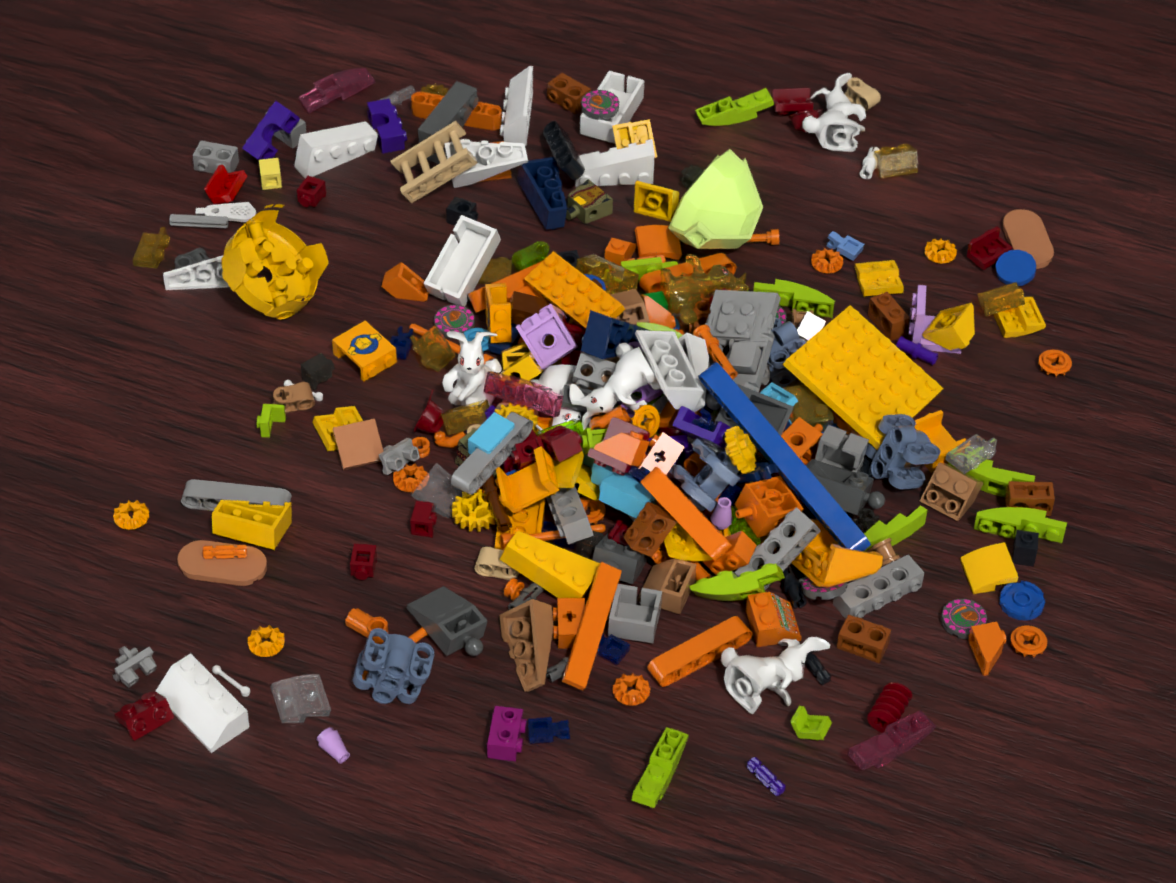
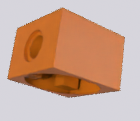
[769,417,823,474]
[735,476,804,538]

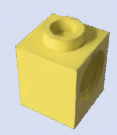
[259,158,282,190]

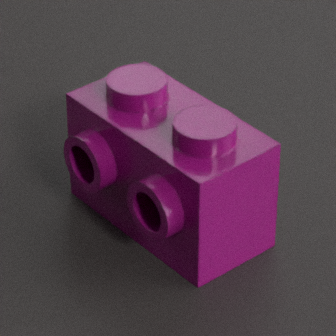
[487,706,527,762]

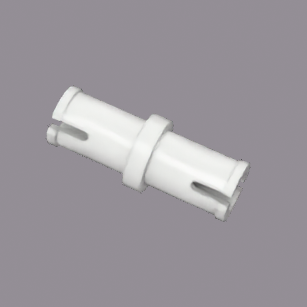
[860,147,881,179]

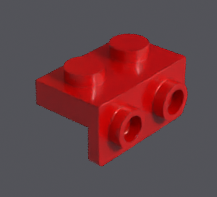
[204,165,247,204]

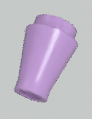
[711,497,733,529]
[317,728,350,763]

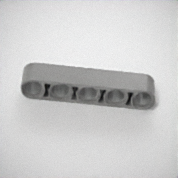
[451,412,533,495]
[181,479,292,511]

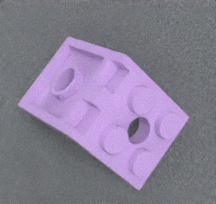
[909,285,962,354]
[516,304,578,370]

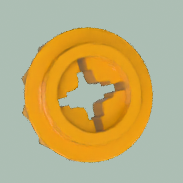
[925,238,957,263]
[630,404,660,438]
[113,499,149,530]
[248,624,285,657]

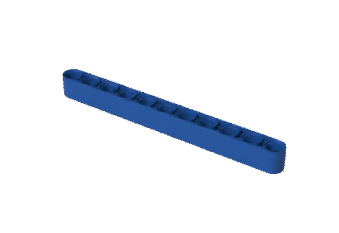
[698,362,871,551]

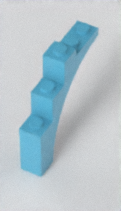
[583,450,657,518]

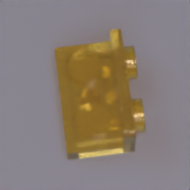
[874,144,918,178]
[133,227,170,268]
[478,257,513,284]
[977,282,1025,316]
[410,325,456,372]
[441,399,490,435]

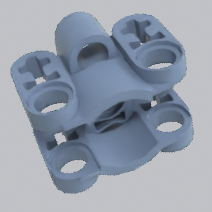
[760,317,806,391]
[865,414,941,489]
[669,437,741,512]
[353,628,434,704]

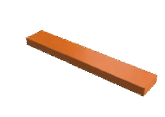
[562,562,622,691]

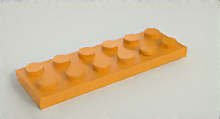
[524,251,625,330]

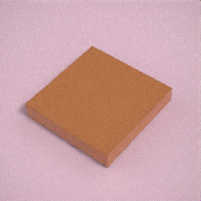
[332,419,384,470]

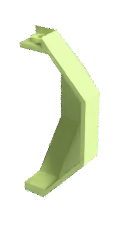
[668,149,763,249]

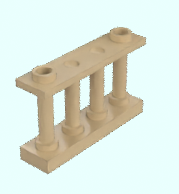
[391,121,477,203]

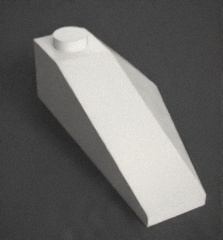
[163,256,230,290]
[678,333,709,413]

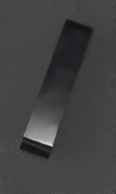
[543,121,585,180]

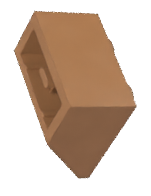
[611,289,650,325]
[920,462,983,521]
[638,558,697,614]

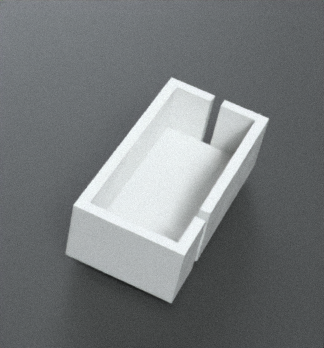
[580,71,644,144]
[424,215,501,307]

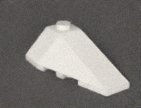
[444,139,528,188]

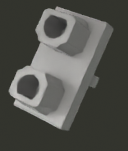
[379,438,420,475]
[113,646,157,688]

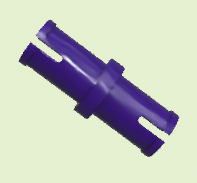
[896,336,939,365]

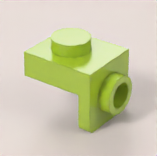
[257,404,286,438]
[580,428,608,455]
[791,706,832,740]

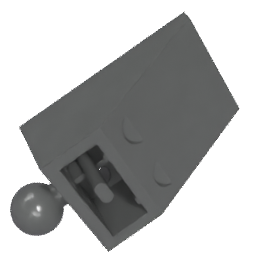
[706,383,794,436]
[806,459,885,515]
[593,525,649,584]
[406,586,488,656]

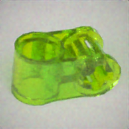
[511,241,549,271]

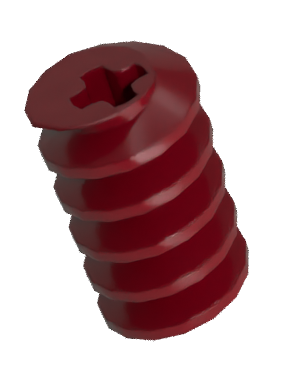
[867,682,913,733]

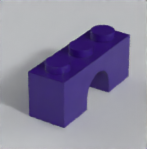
[367,98,407,154]
[242,101,301,160]

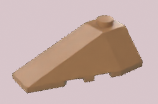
[500,599,554,692]

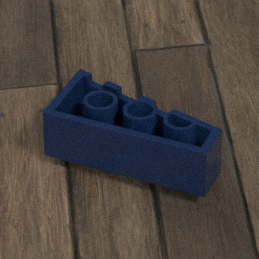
[517,157,567,230]
[581,310,650,359]

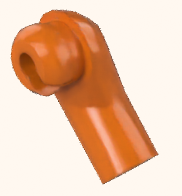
[434,431,466,448]

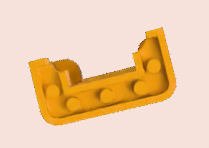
[791,519,883,588]

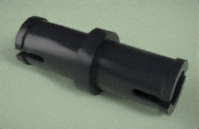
[782,566,807,608]

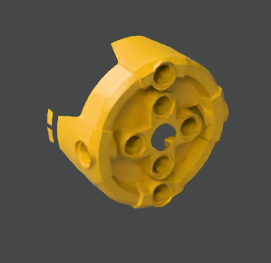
[221,204,329,320]

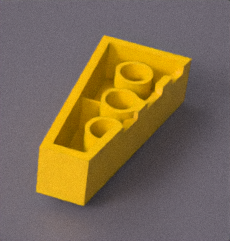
[499,531,600,598]

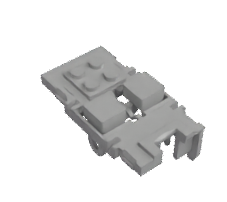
[701,290,781,417]

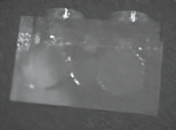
[945,434,997,474]

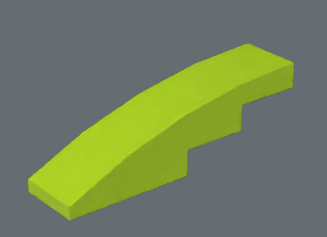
[863,505,928,552]

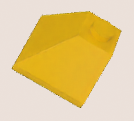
[634,181,679,222]
[922,303,975,350]

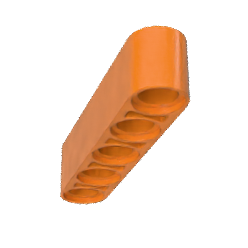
[411,92,502,130]
[639,253,736,296]
[467,261,542,313]
[640,466,732,561]
[647,616,753,687]

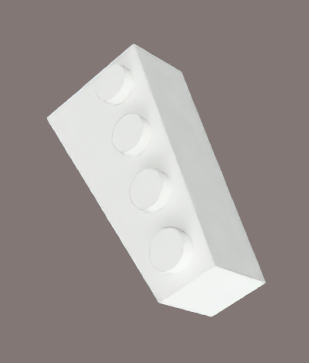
[294,121,378,178]
[575,139,655,187]

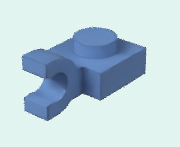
[826,231,864,261]

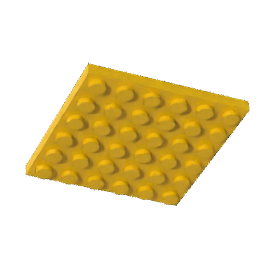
[783,305,944,450]

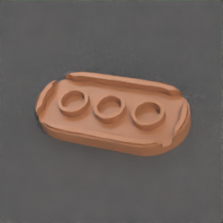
[1002,209,1054,269]
[177,540,267,586]

